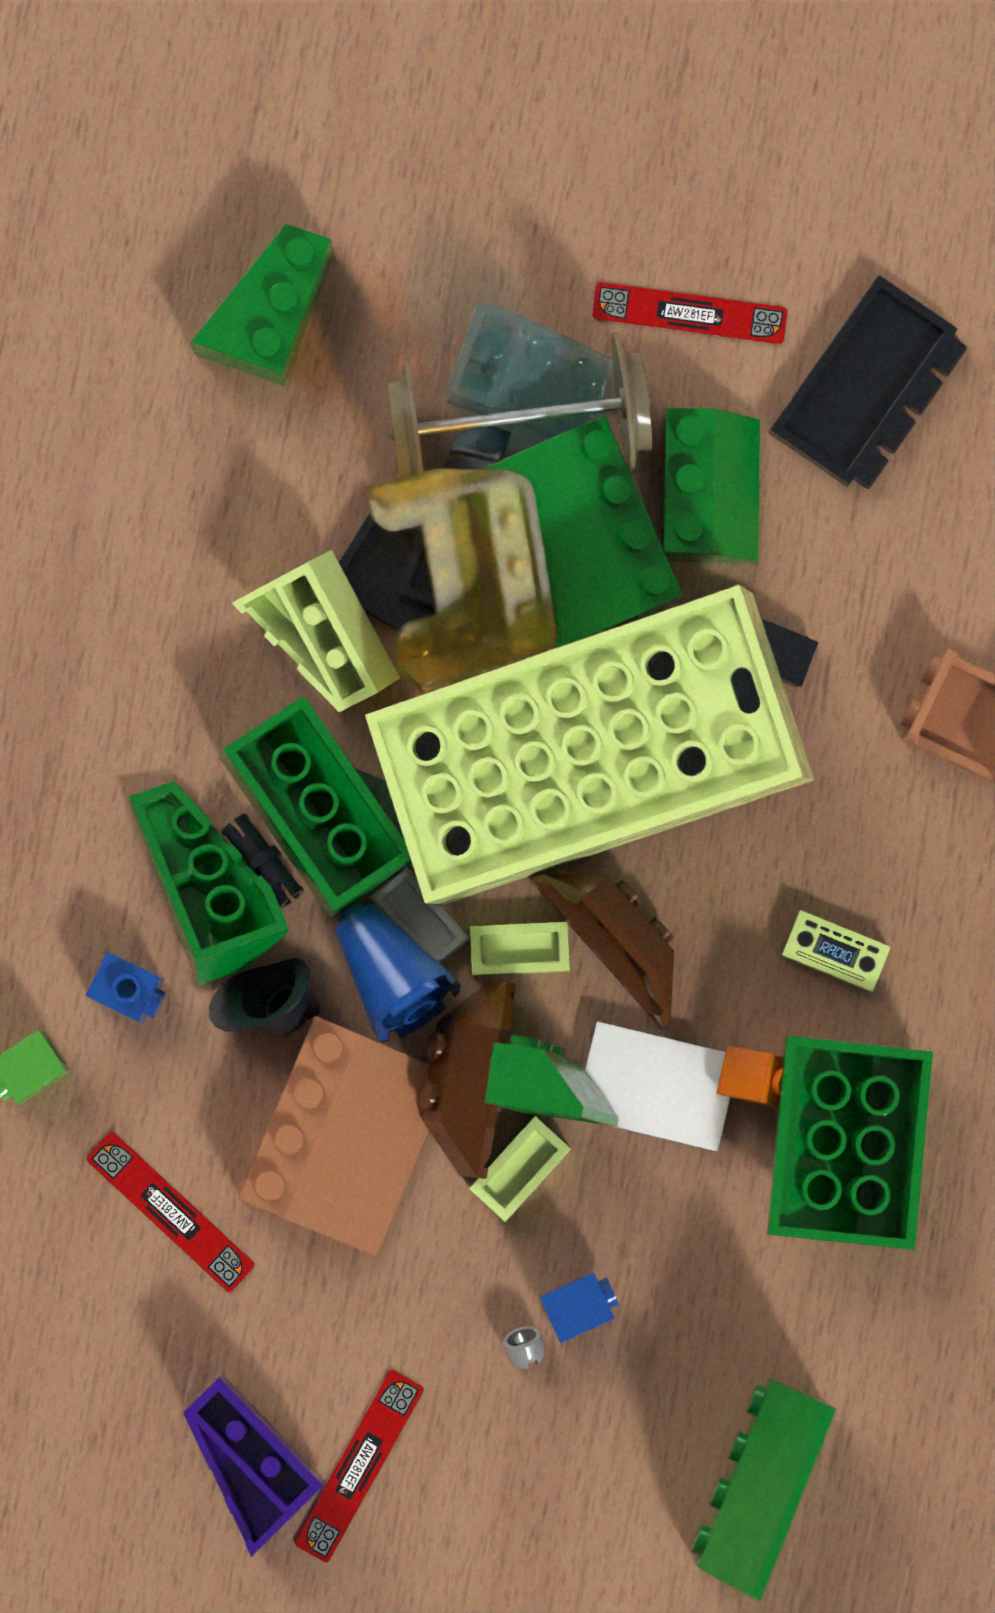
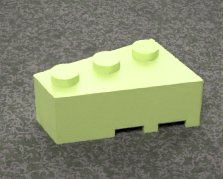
[232,549,400,712]

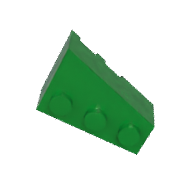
[191,224,334,386]

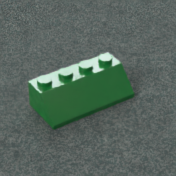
[220,695,411,919]

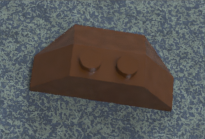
[532,873,674,1028]
[419,982,516,1179]

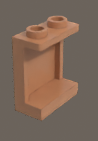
[900,648,995,784]

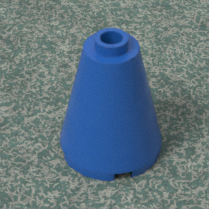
[335,902,461,1042]

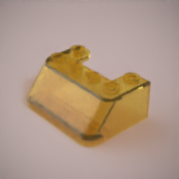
[365,468,558,693]

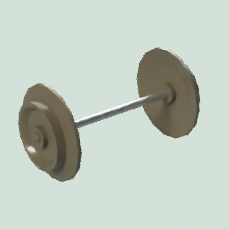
[384,332,654,500]

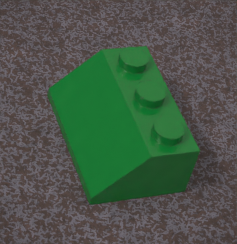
[662,408,760,563]
[485,1036,619,1127]

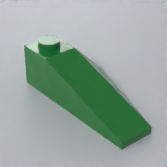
[129,781,289,986]

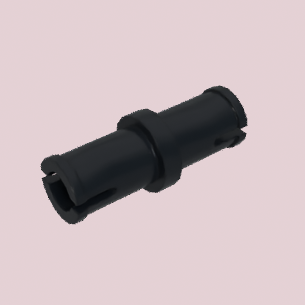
[221,813,304,909]

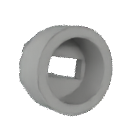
[503,1326,545,1370]

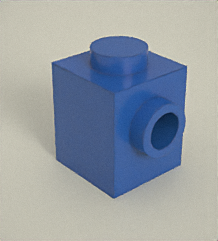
[85,952,167,1024]
[539,1272,619,1343]

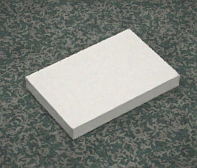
[585,1021,730,1152]

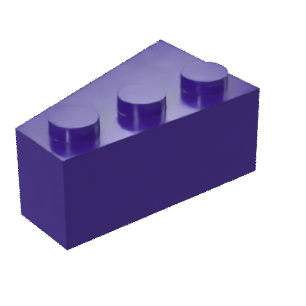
[183,1375,326,1557]

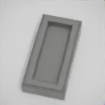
[369,866,470,964]

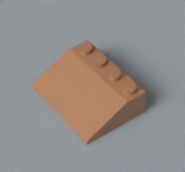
[238,1016,430,1256]

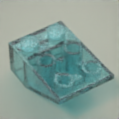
[446,301,613,439]

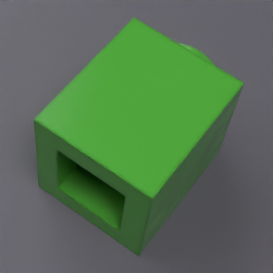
[0,1030,71,1105]

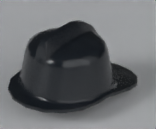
[209,958,321,1037]

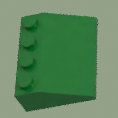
[461,416,683,655]
[766,1035,933,1250]
[691,1378,836,1601]

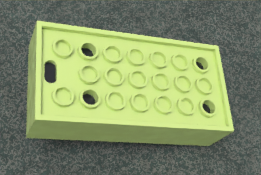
[365,585,814,904]

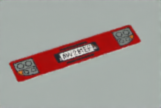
[592,282,788,344]
[87,1132,254,1292]
[295,1370,424,1562]

